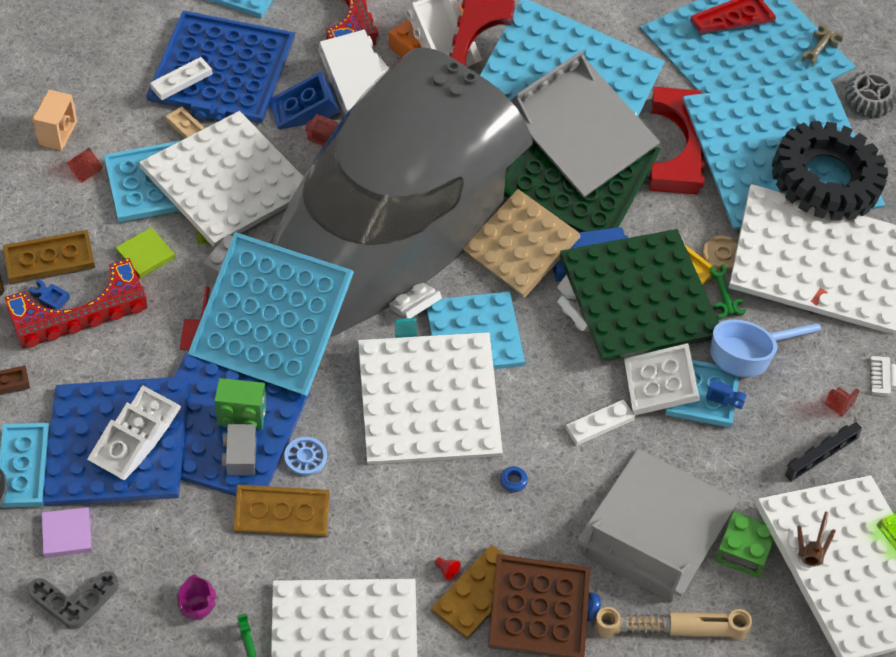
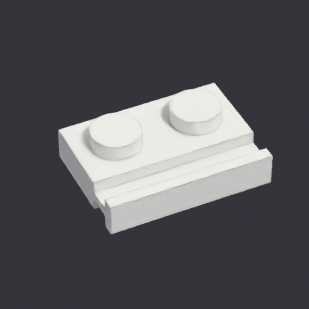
[389,282,442,318]

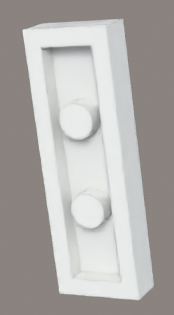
[150,57,212,100]
[566,399,635,446]

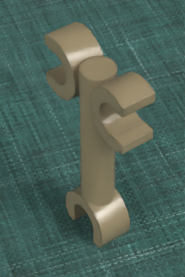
[802,24,844,67]

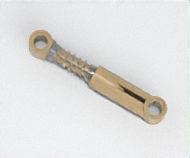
[594,607,752,641]

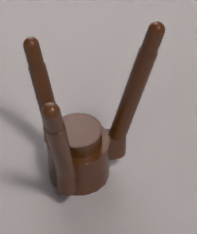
[797,512,836,566]

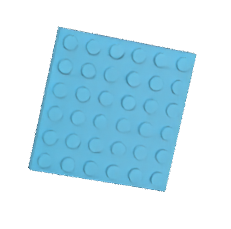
[188,232,354,396]

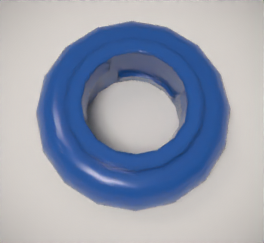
[500,466,528,492]
[587,592,601,622]

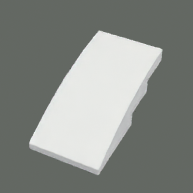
[87,385,181,480]

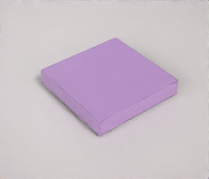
[42,507,92,558]

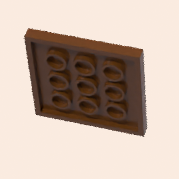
[488,554,591,657]

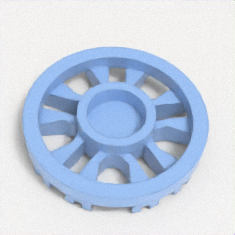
[284,437,327,477]

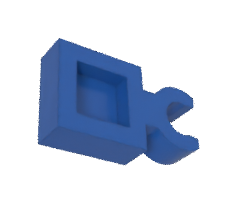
[191,100,227,122]
[29,280,70,310]
[706,380,747,409]

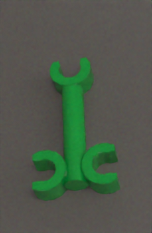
[709,264,747,320]
[237,613,257,657]

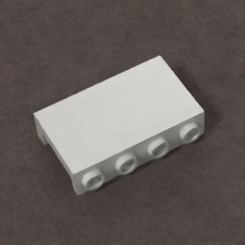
[404,0,482,67]
[318,29,384,116]

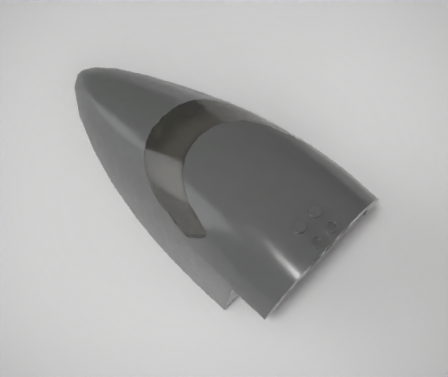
[270,48,533,338]

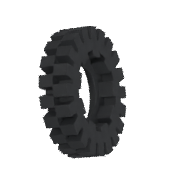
[772,121,888,221]

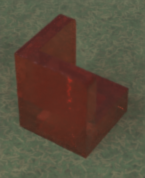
[67,148,103,183]
[825,387,860,417]

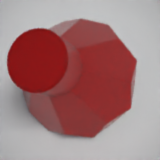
[435,557,461,581]

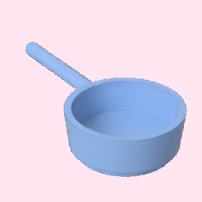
[710,320,821,377]

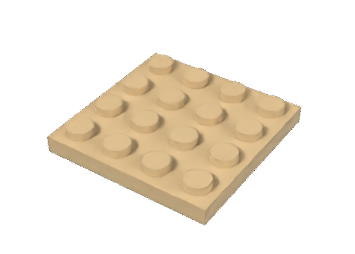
[463,189,581,298]

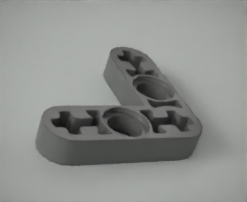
[28,571,119,629]

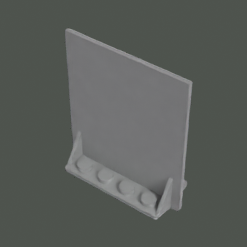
[510,51,660,198]
[577,449,739,602]

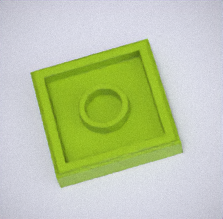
[116,227,175,279]

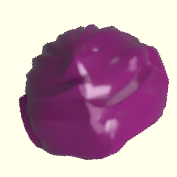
[176,574,217,621]

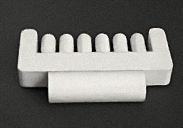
[870,356,896,397]

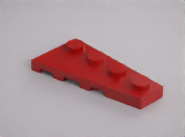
[690,0,776,34]

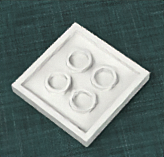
[624,343,700,415]

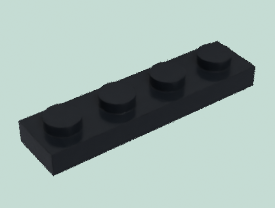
[785,422,862,482]

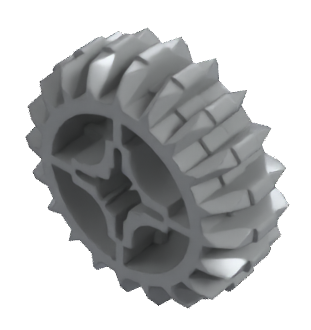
[845,70,896,118]

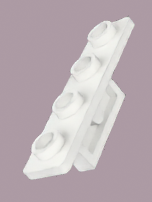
[557,274,589,331]

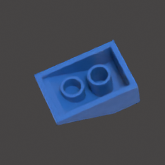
[270,71,340,129]

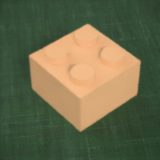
[32,90,77,151]

